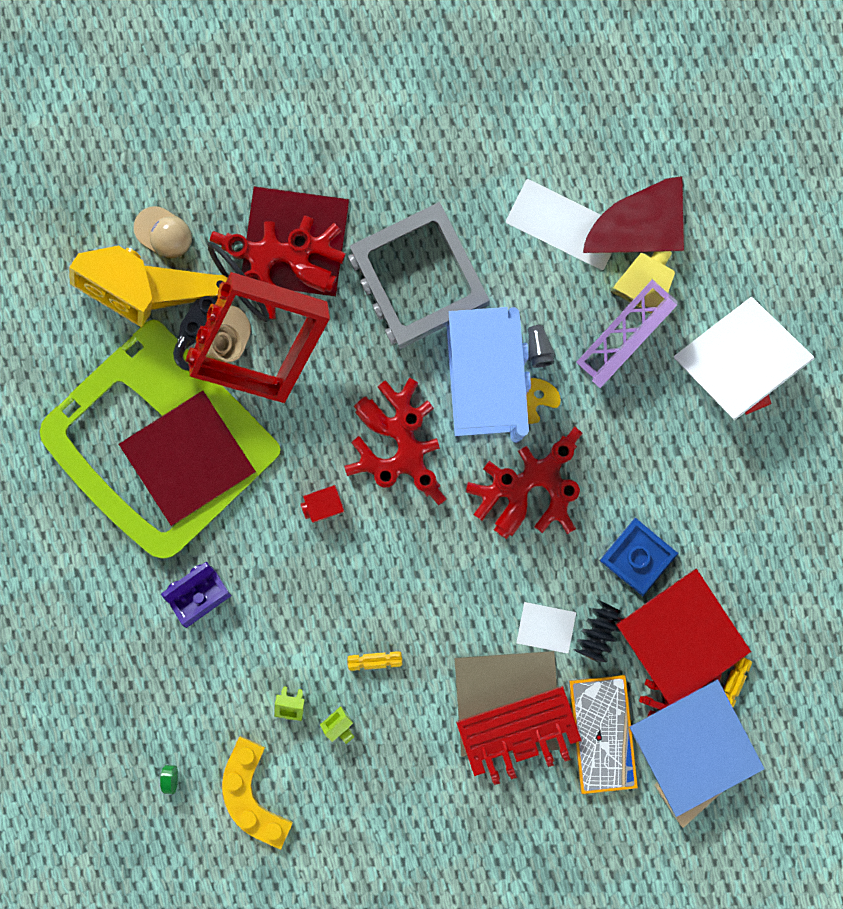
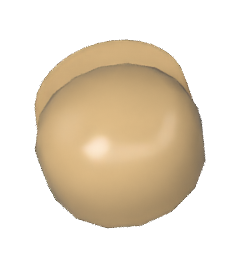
[134,206,192,258]
[206,305,251,363]

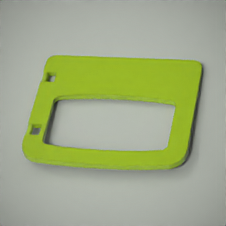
[40,319,281,559]

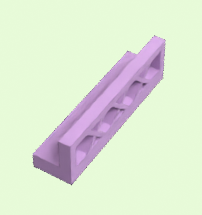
[576,279,677,388]

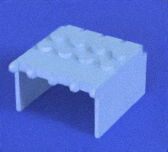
[447,307,531,443]

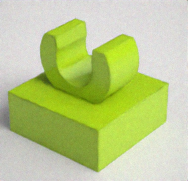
[274,686,305,721]
[320,706,355,744]

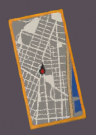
[569,675,638,794]

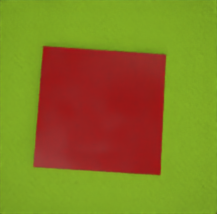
[616,568,751,705]

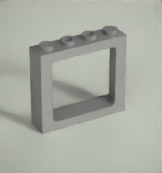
[348,202,490,349]

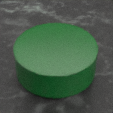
[160,765,178,794]

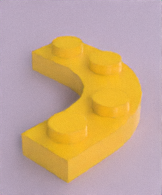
[222,736,293,850]

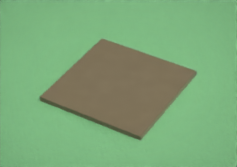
[454,651,560,757]

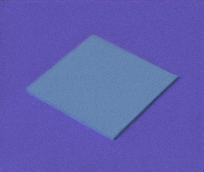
[629,680,764,817]

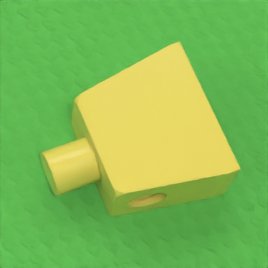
[611,251,675,314]

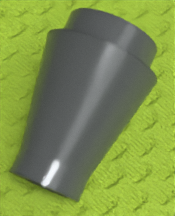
[528,325,556,368]

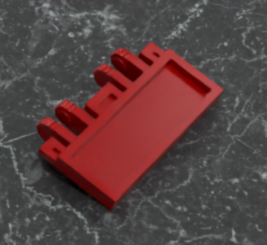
[456,686,582,785]

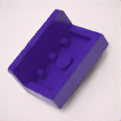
[161,562,232,628]

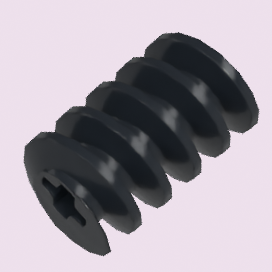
[572,599,626,663]

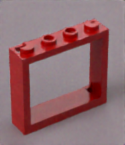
[186,272,330,403]

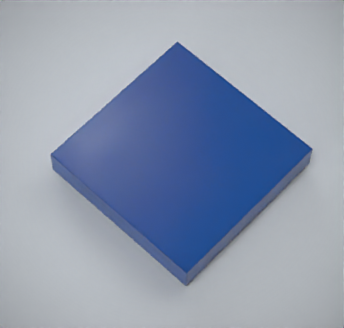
[599,518,679,596]

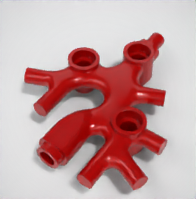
[209,216,346,320]
[344,378,447,506]
[465,427,583,540]

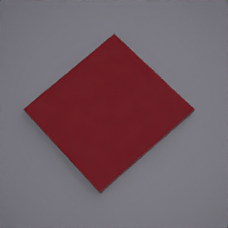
[242,186,349,297]
[118,390,256,526]

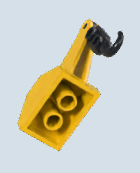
[69,245,228,371]

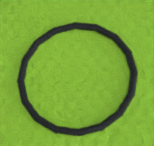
[207,242,269,322]

